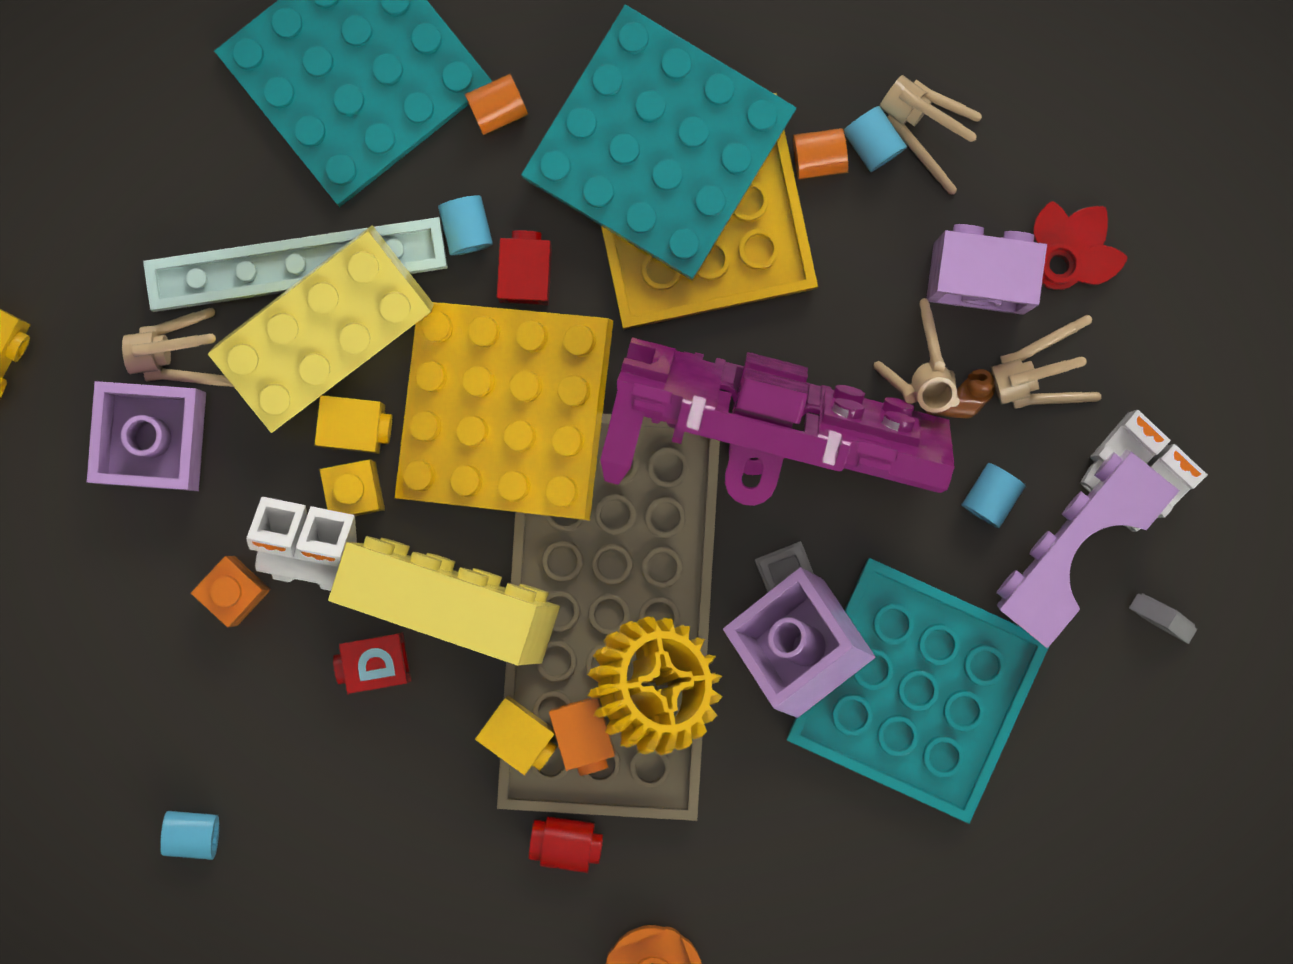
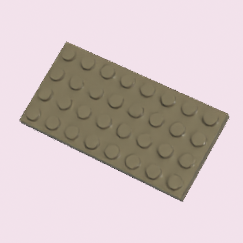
[497,414,720,821]

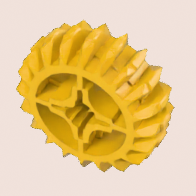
[587,617,723,755]

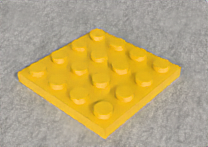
[601,93,818,330]
[395,302,613,521]

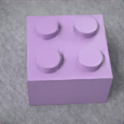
[926,224,1047,315]
[87,381,206,491]
[723,567,876,718]

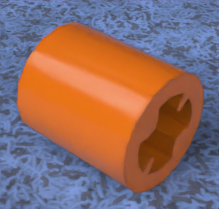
[465,74,528,135]
[793,128,848,179]

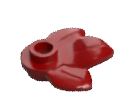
[1033,201,1128,290]

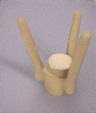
[880,75,982,195]
[874,298,960,413]
[122,308,234,387]
[991,315,1101,409]

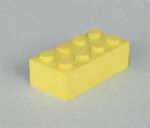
[208,225,434,433]
[328,536,560,666]

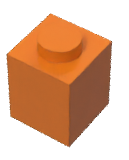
[191,556,271,627]
[549,697,616,776]

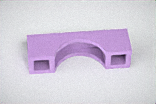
[997,450,1179,648]

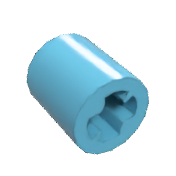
[843,106,907,172]
[438,195,493,256]
[961,463,1026,528]
[161,811,219,860]

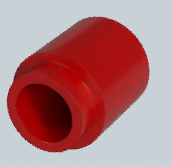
[529,816,603,873]

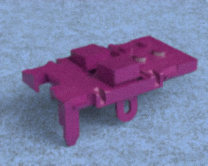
[600,337,955,506]

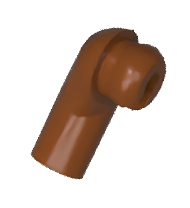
[926,369,996,419]

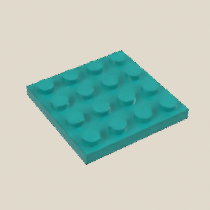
[214,0,493,207]
[521,4,797,281]
[786,558,1049,824]

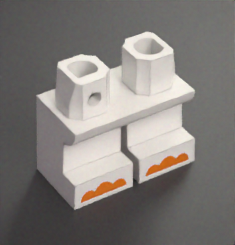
[1080,410,1208,532]
[246,497,357,591]

